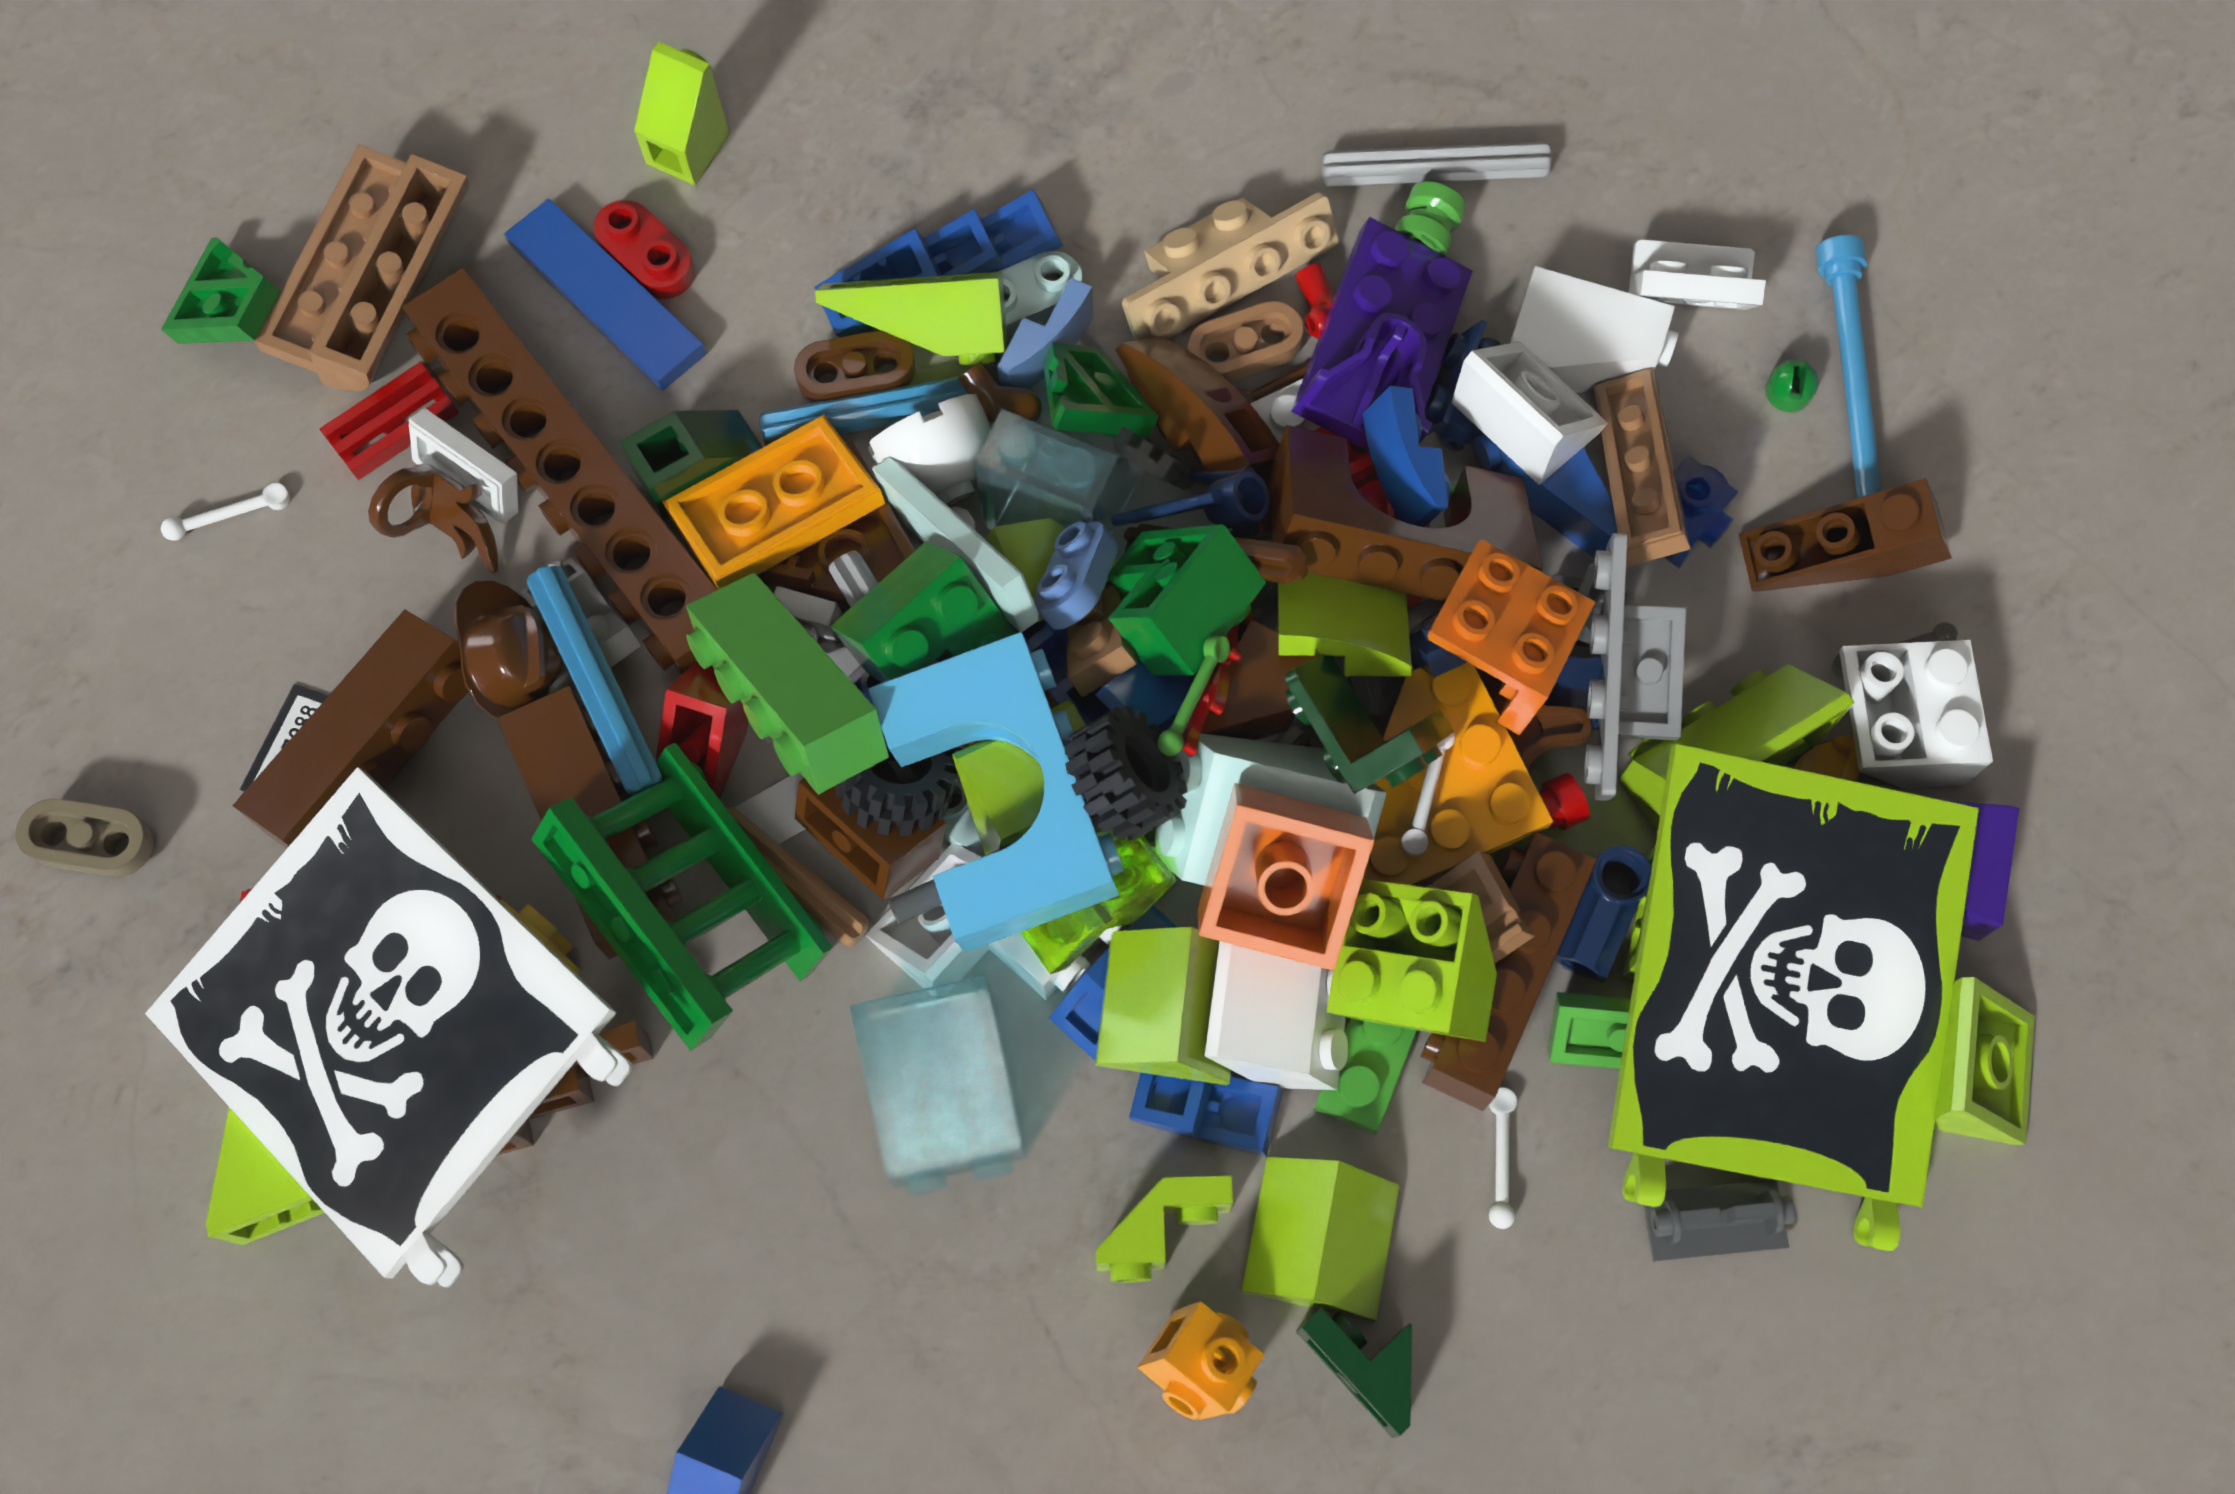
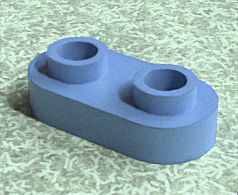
[1034,521,1118,630]

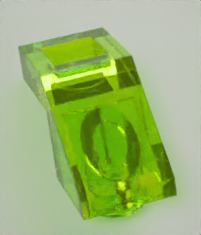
[1020,835,1177,974]

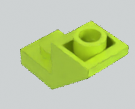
[1096,1176,1233,1283]

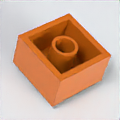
[1197,782,1374,971]

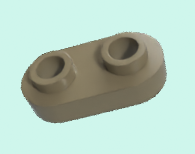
[15,798,154,877]

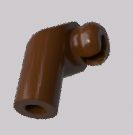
[957,361,1042,427]

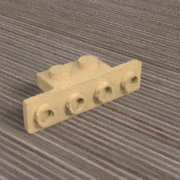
[1122,193,1338,341]

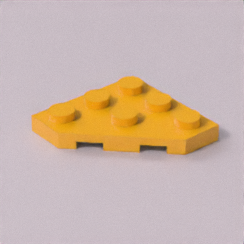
[1363,663,1553,886]

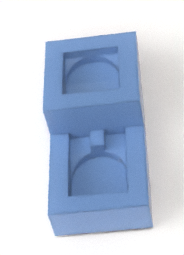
[997,278,1093,389]

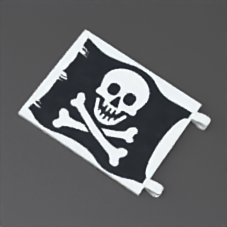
[145,767,633,1287]

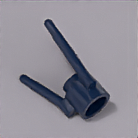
[1111,466,1270,538]

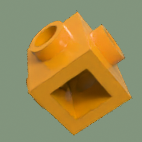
[1137,1301,1265,1420]

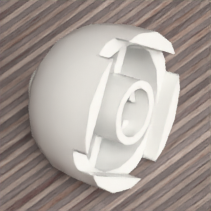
[868,394,993,506]

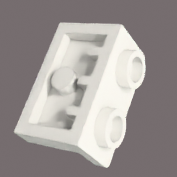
[1628,240,1766,310]

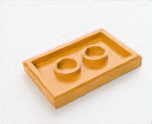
[663,415,885,590]

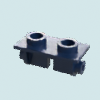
[1424,320,1502,451]

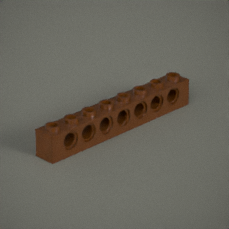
[402,268,717,675]

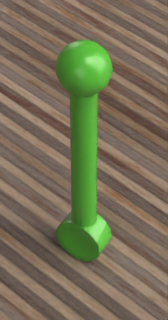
[1157,635,1230,756]

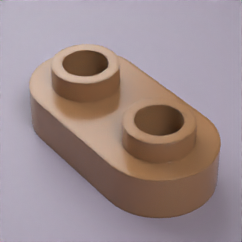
[1188,301,1303,382]

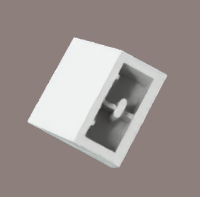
[1839,640,1993,789]

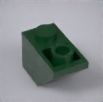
[620,410,763,520]

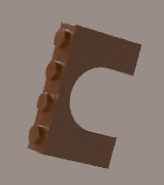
[1268,425,1542,602]

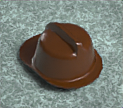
[454,580,562,718]

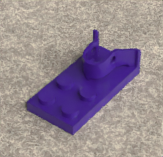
[1291,217,1473,451]

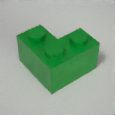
[1108,524,1267,676]
[830,541,1016,683]

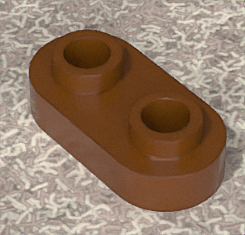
[794,331,916,402]

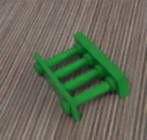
[531,742,833,1051]

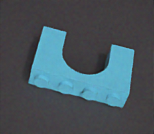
[869,632,1125,953]

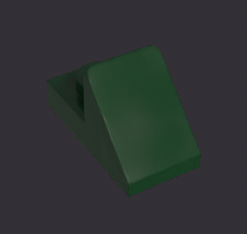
[1296,1308,1412,1438]

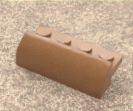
[255,144,469,392]

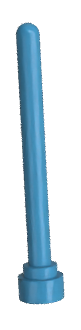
[1815,235,1882,498]

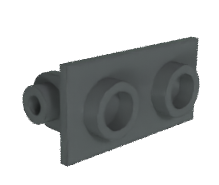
[1643,1179,1795,1262]

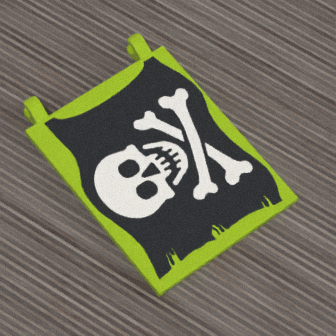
[1607,744,1979,1251]

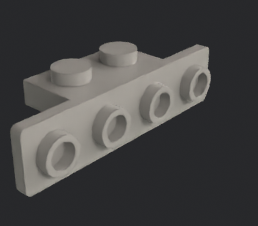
[1584,533,1686,801]

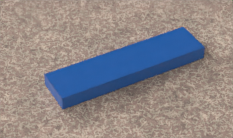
[504,198,707,391]

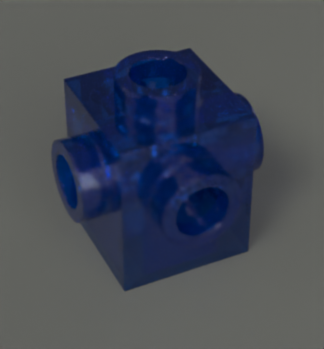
[1664,455,1739,569]

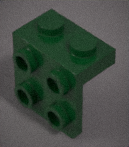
[1285,654,1454,794]

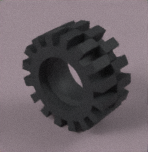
[1065,705,1188,841]
[836,724,958,836]

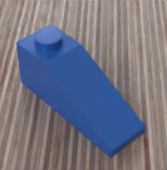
[1473,428,1618,559]

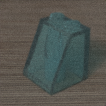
[974,409,1144,535]
[850,975,1025,1195]

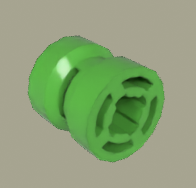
[1394,181,1466,257]

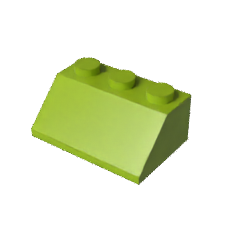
[1619,664,1855,832]

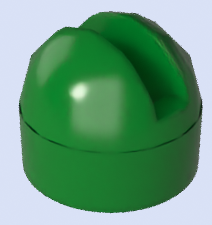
[1765,359,1819,412]

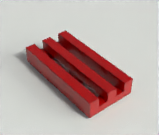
[319,362,459,481]

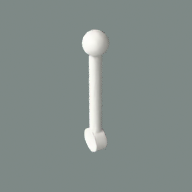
[161,483,291,541]
[1400,732,1456,857]
[1488,1087,1517,1229]

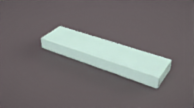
[872,457,1039,632]

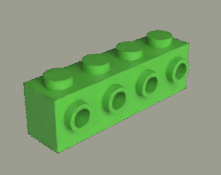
[686,572,889,795]

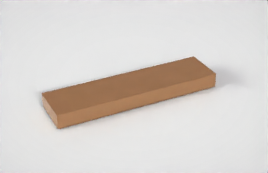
[1594,367,1691,567]

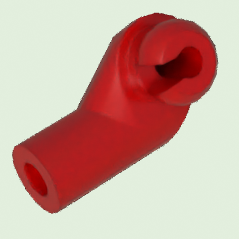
[1294,262,1336,339]

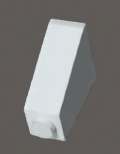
[1510,266,1679,393]

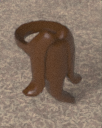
[368,464,498,574]

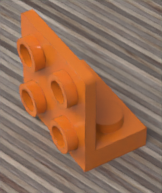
[1427,540,1596,735]

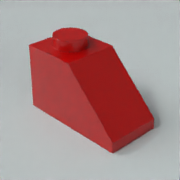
[655,660,749,800]

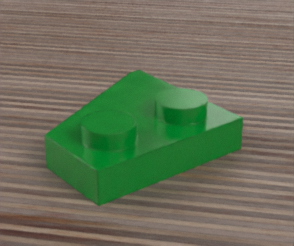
[161,237,281,344]
[1043,343,1159,438]

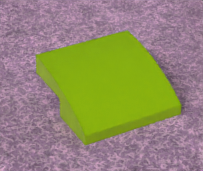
[1278,572,1412,676]

